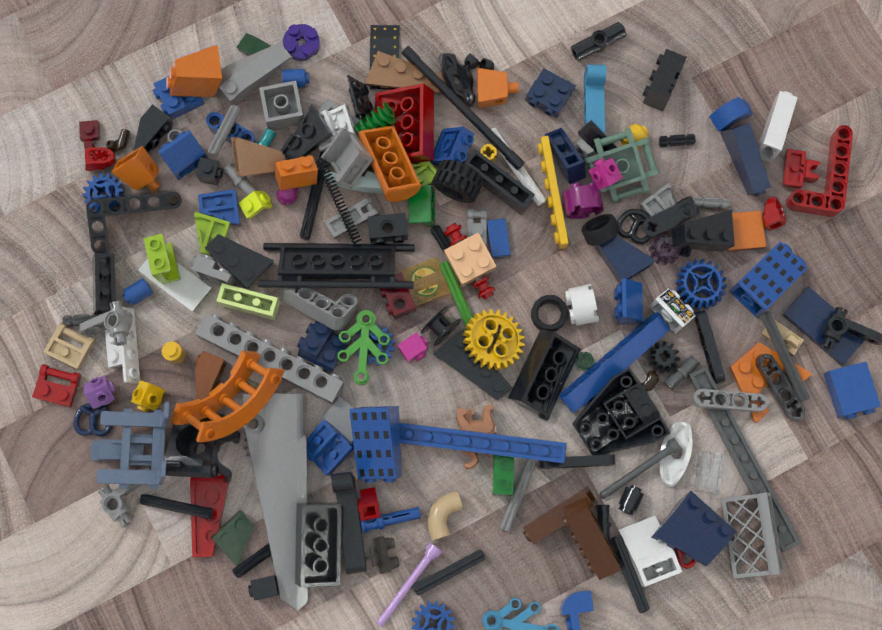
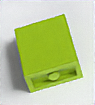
[143,234,181,284]

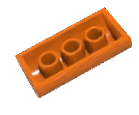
[358,125,421,202]

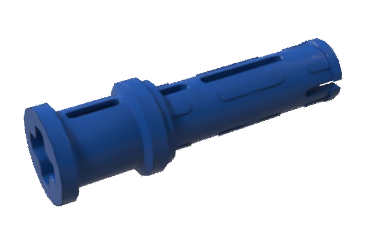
[360,506,421,534]

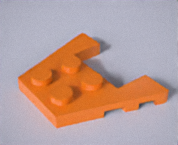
[729,342,812,423]

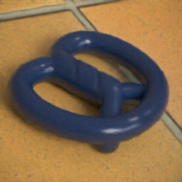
[73,403,112,436]

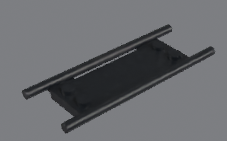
[258,243,415,289]

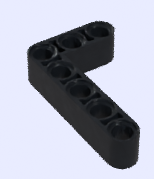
[86,190,182,253]
[331,471,367,575]

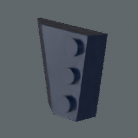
[651,491,737,566]

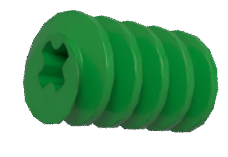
[355,102,396,133]

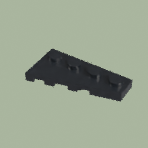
[433,329,512,401]

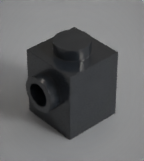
[196,157,223,186]

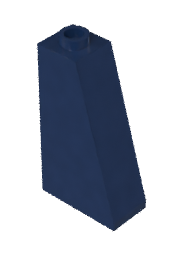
[720,123,771,196]

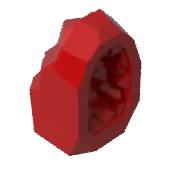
[85,147,116,171]
[762,196,786,230]

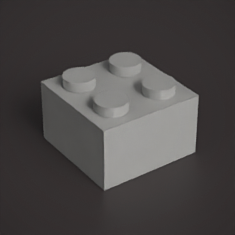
[259,81,304,130]

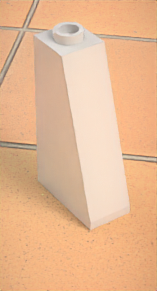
[758,91,798,163]

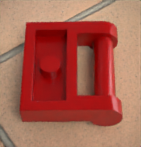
[32,364,81,408]

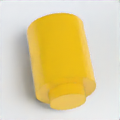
[162,341,186,364]

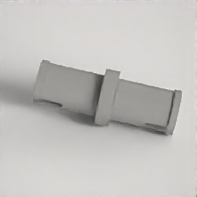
[223,163,258,196]

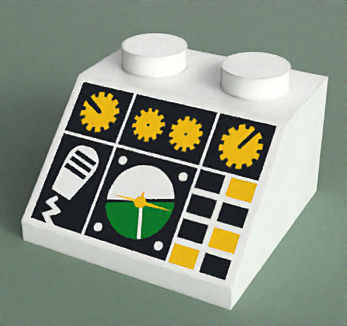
[649,288,695,335]

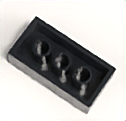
[295,502,342,588]

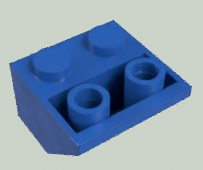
[158,130,209,181]
[613,278,643,325]

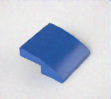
[306,419,354,476]

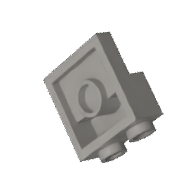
[191,255,237,286]

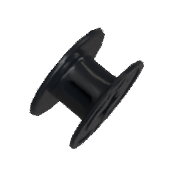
[421,306,461,347]

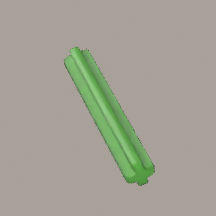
[440,261,474,326]

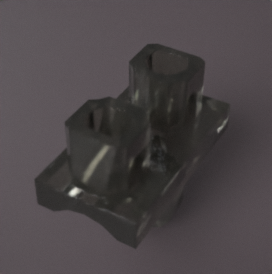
[365,536,399,574]

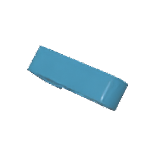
[584,64,606,133]

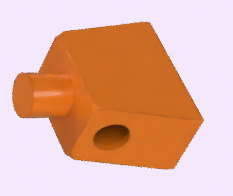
[477,68,519,108]
[112,146,160,192]

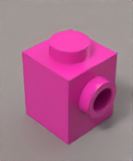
[397,332,429,364]

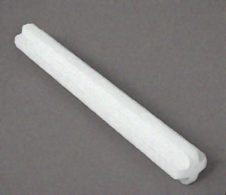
[491,128,546,206]

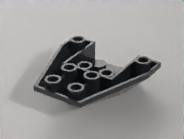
[572,367,671,455]

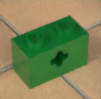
[492,455,514,496]

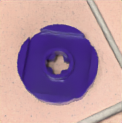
[283,24,320,61]

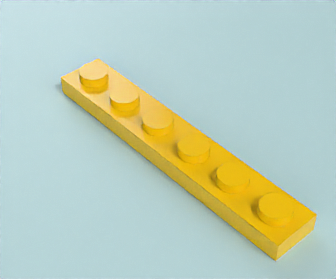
[537,136,568,249]

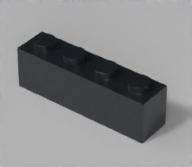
[464,149,535,215]

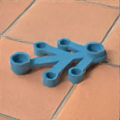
[482,598,560,630]

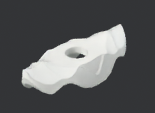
[659,421,693,487]

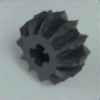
[647,341,680,374]

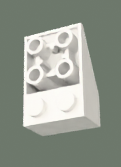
[618,516,682,587]

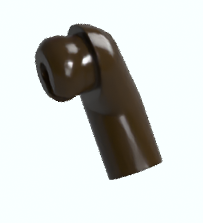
[106,129,130,152]
[642,371,659,391]

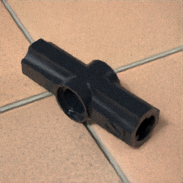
[571,22,626,61]

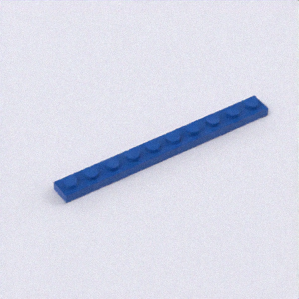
[400,423,567,463]

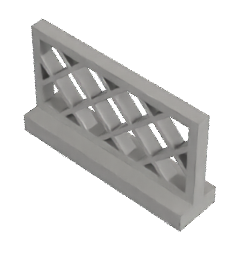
[721,493,784,578]

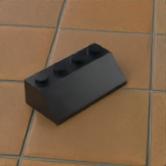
[508,329,581,418]

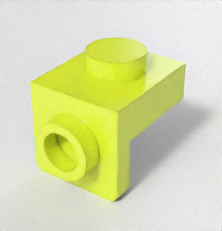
[239,191,273,219]

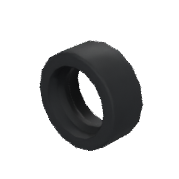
[581,214,620,246]
[531,295,568,332]

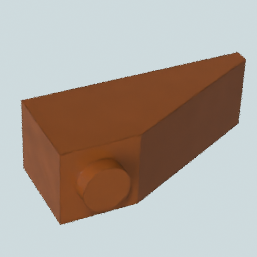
[195,351,227,400]

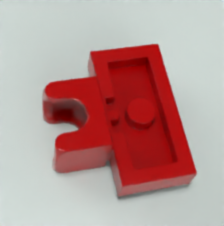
[782,149,820,189]

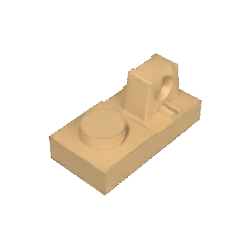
[760,319,804,356]

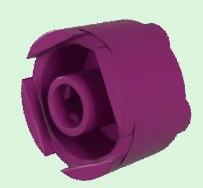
[563,182,604,219]

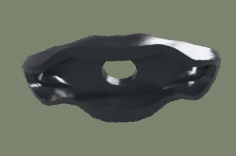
[439,53,476,108]

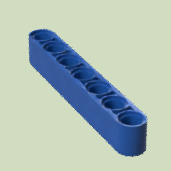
[559,312,670,413]

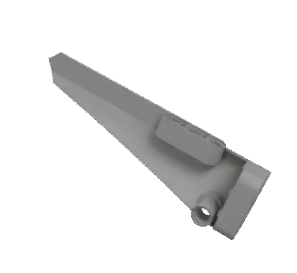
[242,393,308,610]

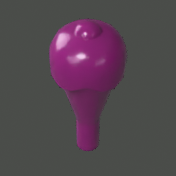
[276,188,298,205]

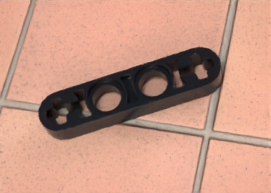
[694,310,725,384]
[755,354,805,421]
[539,455,616,469]

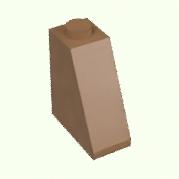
[231,137,286,176]

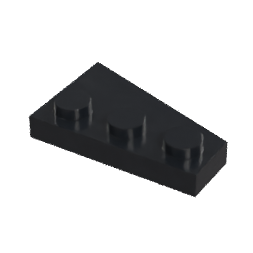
[280,104,333,160]

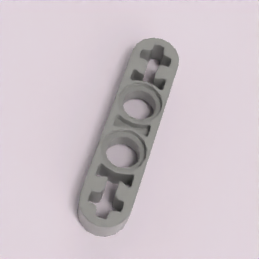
[691,389,768,413]

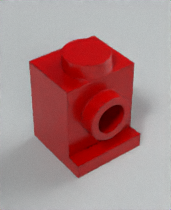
[357,487,381,521]

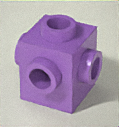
[83,375,116,409]

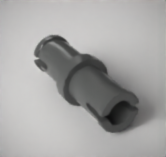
[663,355,700,390]

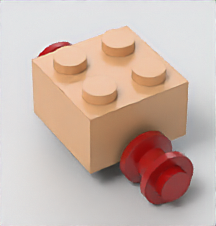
[444,223,496,300]

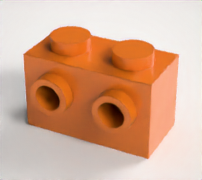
[275,155,318,191]

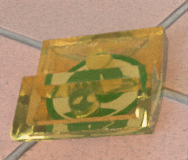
[400,257,451,306]

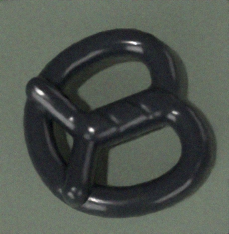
[617,209,654,244]

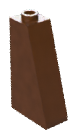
[523,486,598,545]

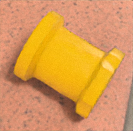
[480,144,497,163]

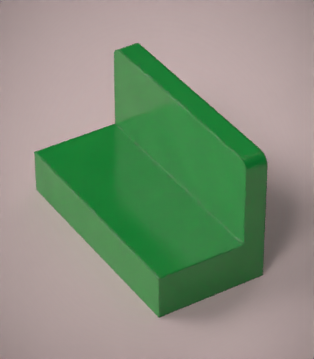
[409,185,435,227]

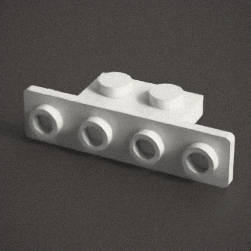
[105,307,140,384]

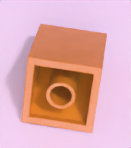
[166,45,222,97]

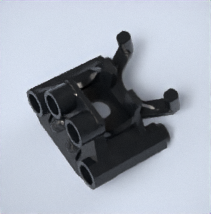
[165,414,241,483]

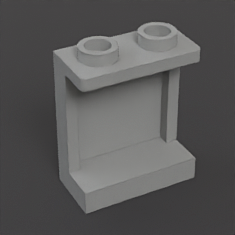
[321,128,373,189]

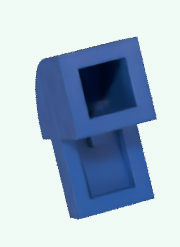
[709,97,753,132]
[560,590,594,630]

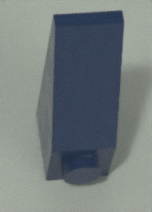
[545,128,586,184]

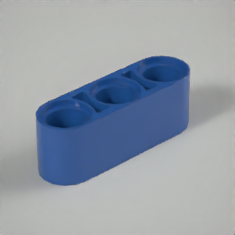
[206,112,256,144]

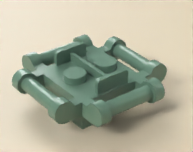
[584,127,660,204]

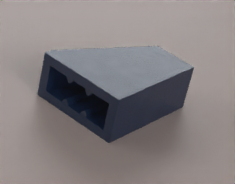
[595,236,655,283]

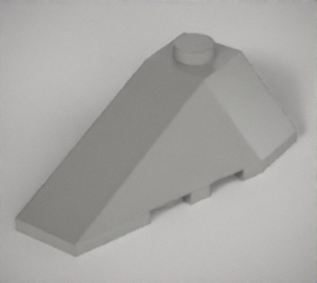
[219,43,292,105]

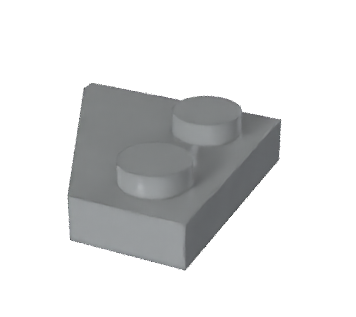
[639,183,675,234]

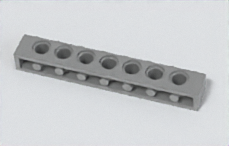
[195,313,344,404]

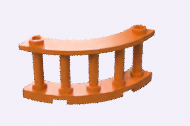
[170,351,285,442]

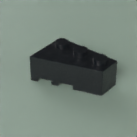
[642,49,687,111]
[672,209,735,252]
[205,234,274,289]

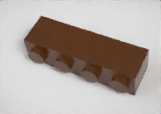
[562,498,621,580]

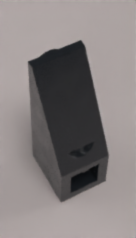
[133,104,173,153]

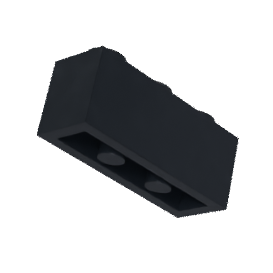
[92,253,116,314]

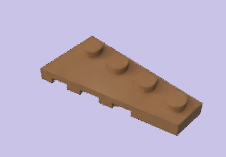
[365,51,445,95]

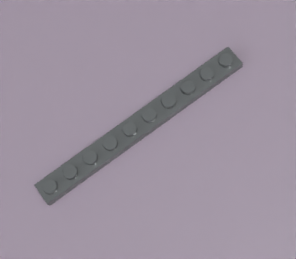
[688,366,801,552]

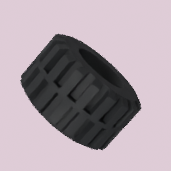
[432,159,484,203]

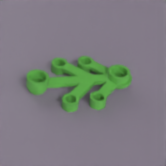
[337,310,390,386]

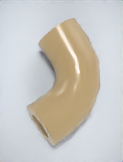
[427,490,463,541]

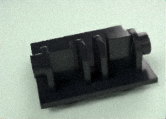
[347,75,374,120]

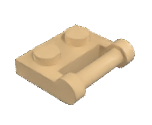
[43,323,96,370]

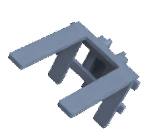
[91,402,169,489]

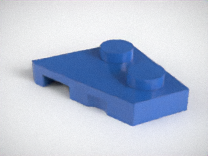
[198,189,241,226]

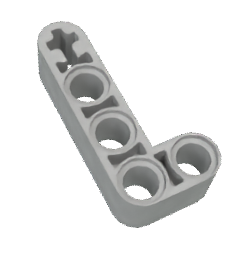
[281,288,357,330]

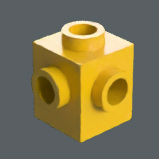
[131,381,165,413]

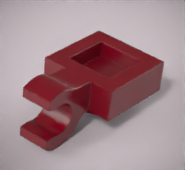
[79,120,100,149]

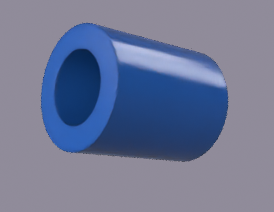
[282,69,310,88]
[122,278,154,306]

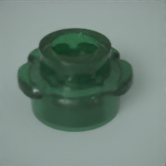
[575,352,594,371]

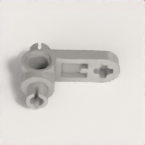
[79,301,132,346]
[98,467,151,528]

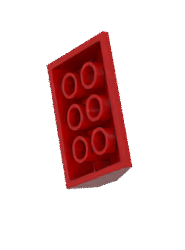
[375,83,434,164]

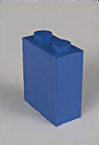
[824,362,881,420]

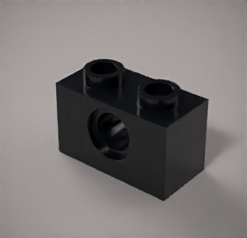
[367,213,408,245]

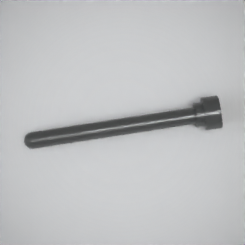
[599,437,683,499]

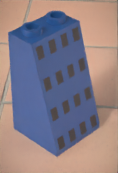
[729,241,808,318]
[349,406,402,483]

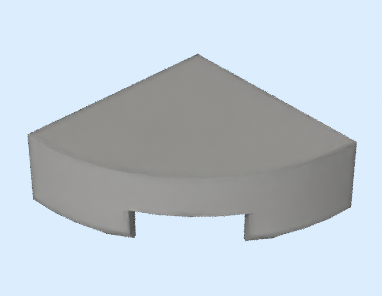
[576,139,594,157]

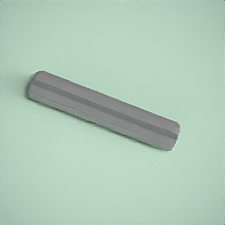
[208,104,240,157]

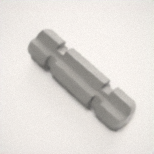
[693,196,730,210]

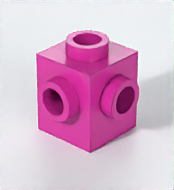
[588,158,623,190]

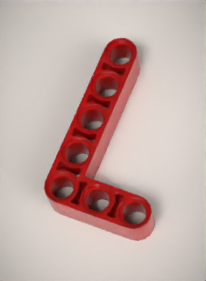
[785,125,853,217]

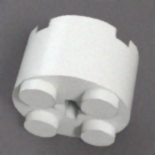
[565,284,599,326]

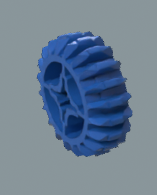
[675,259,727,310]

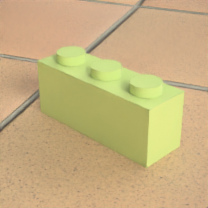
[217,283,280,321]

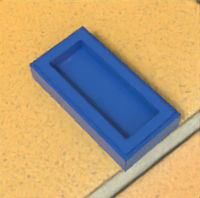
[487,219,511,258]

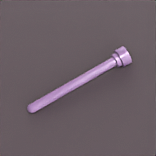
[377,543,442,626]

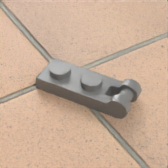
[325,197,380,239]
[467,209,487,246]

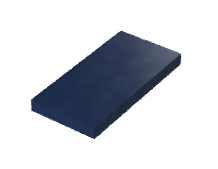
[783,286,864,366]

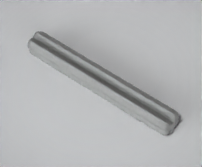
[500,459,537,532]

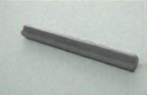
[760,311,810,402]

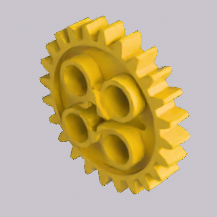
[463,309,525,371]

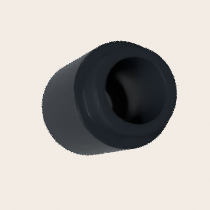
[618,485,644,516]

